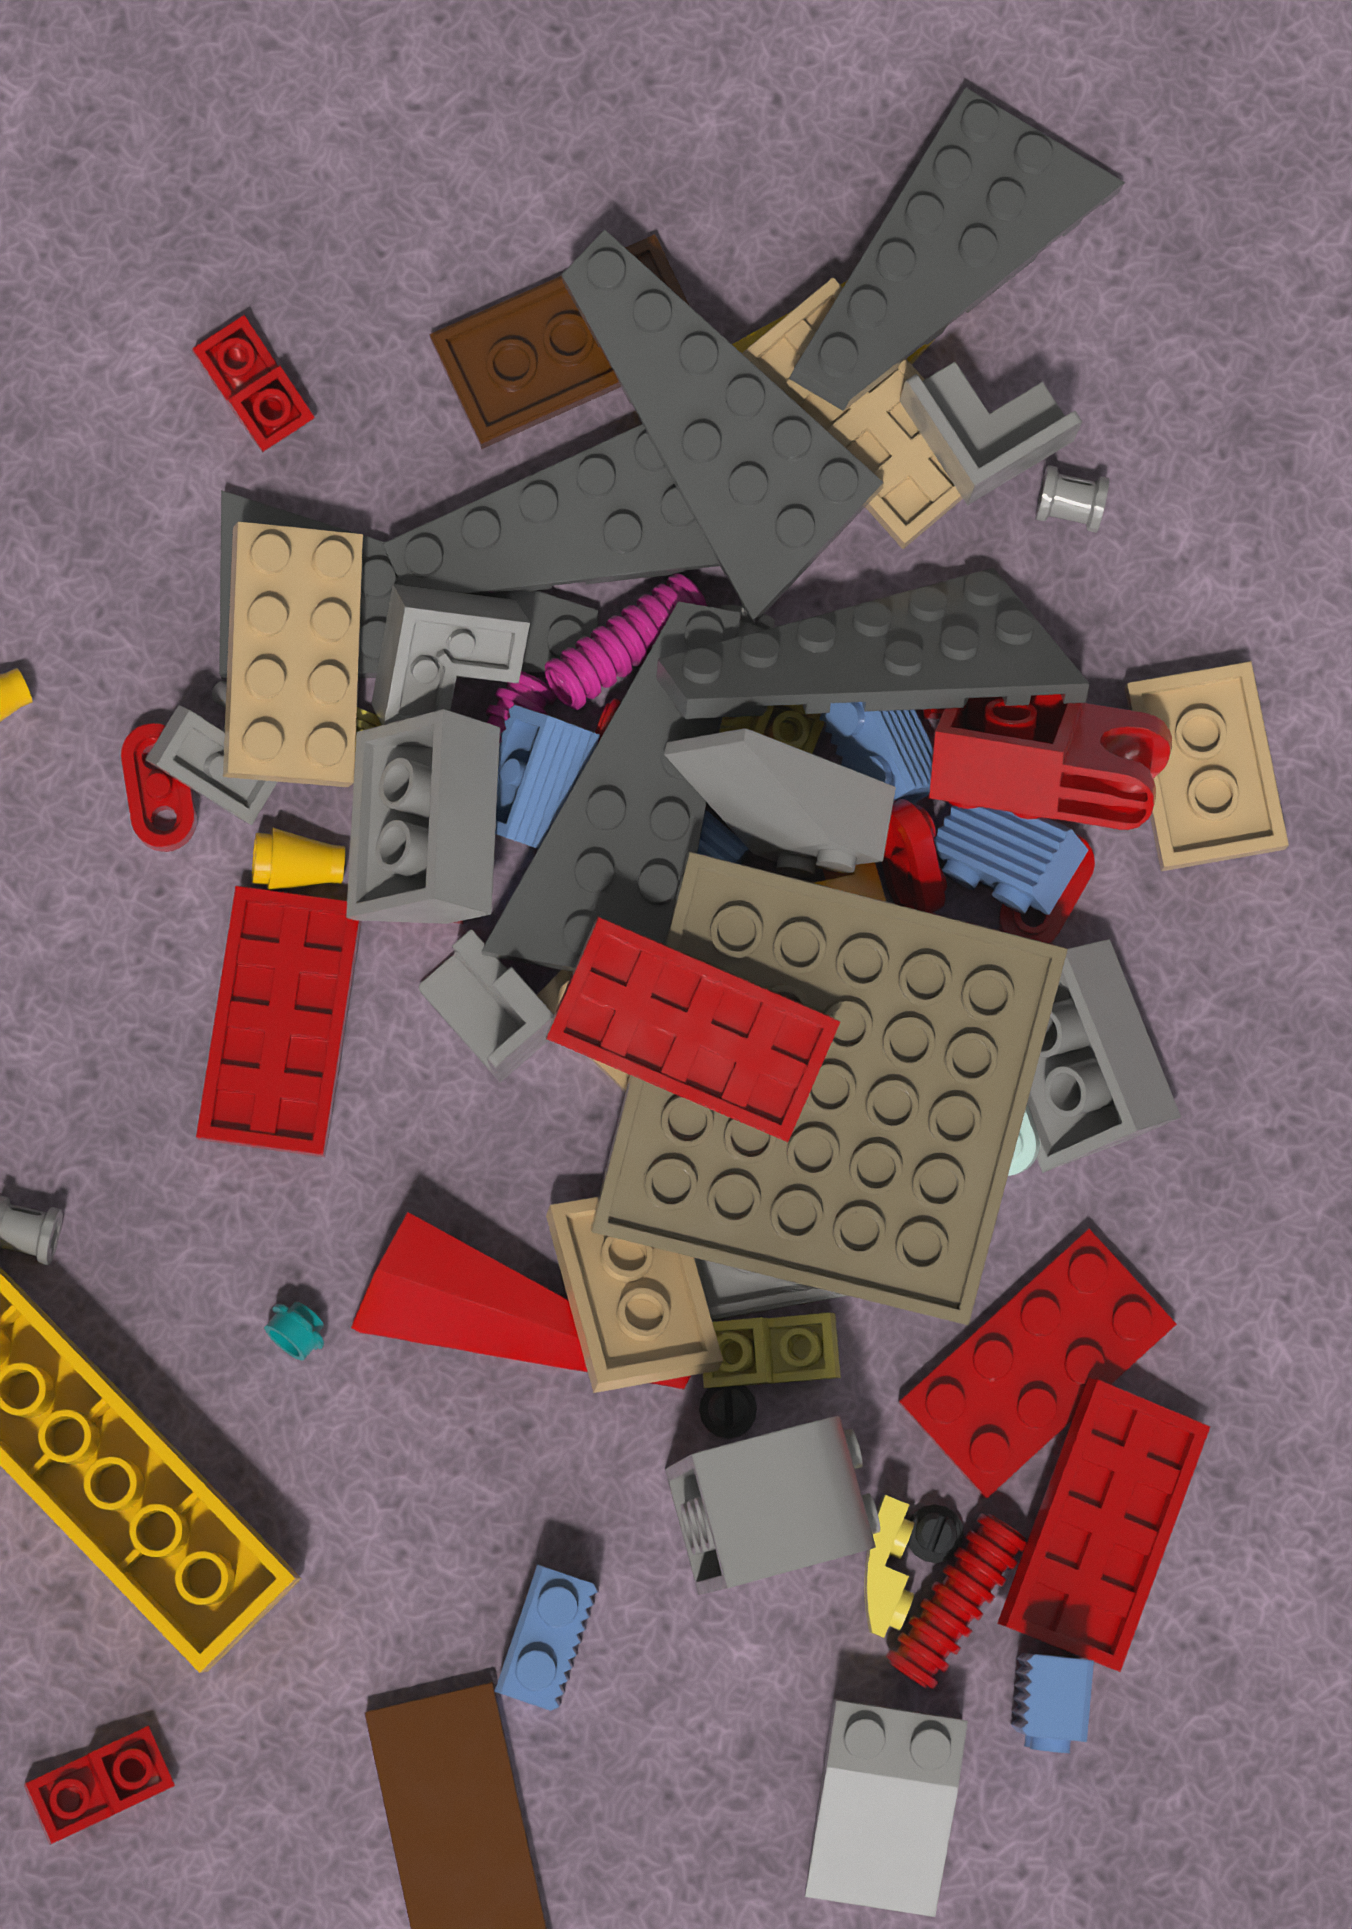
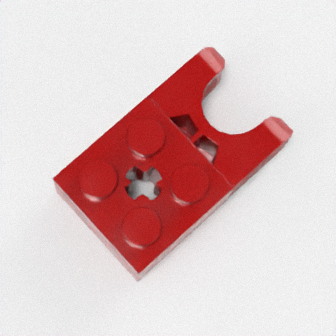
[929,694,1172,830]

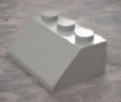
[346,709,500,924]
[1027,939,1181,1173]

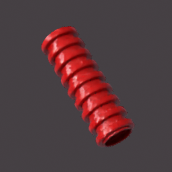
[886,1513,1027,1689]

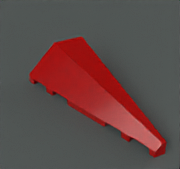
[351,1212,692,1390]

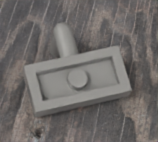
[146,681,278,825]

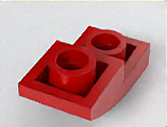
[192,315,315,453]
[24,1725,175,1845]

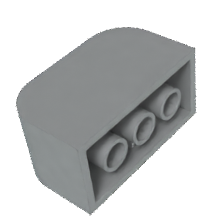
[665,1416,880,1595]

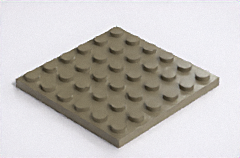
[590,851,1068,1325]

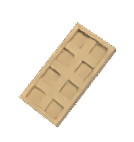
[742,278,963,549]
[223,522,363,787]

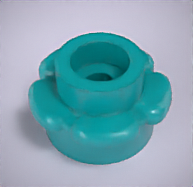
[264,1301,325,1361]

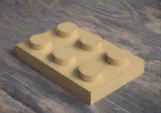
[1124,662,1289,871]
[546,1197,723,1393]

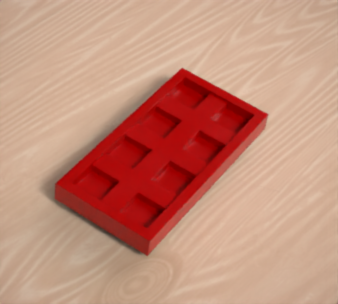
[196,886,361,1158]
[545,916,841,1142]
[898,1229,1177,1499]
[997,1378,1211,1672]

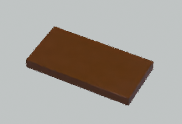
[429,234,690,449]
[364,1682,547,1929]

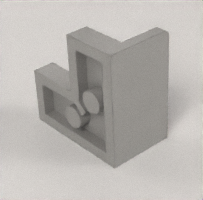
[900,362,1082,506]
[372,584,530,725]
[419,929,554,1083]

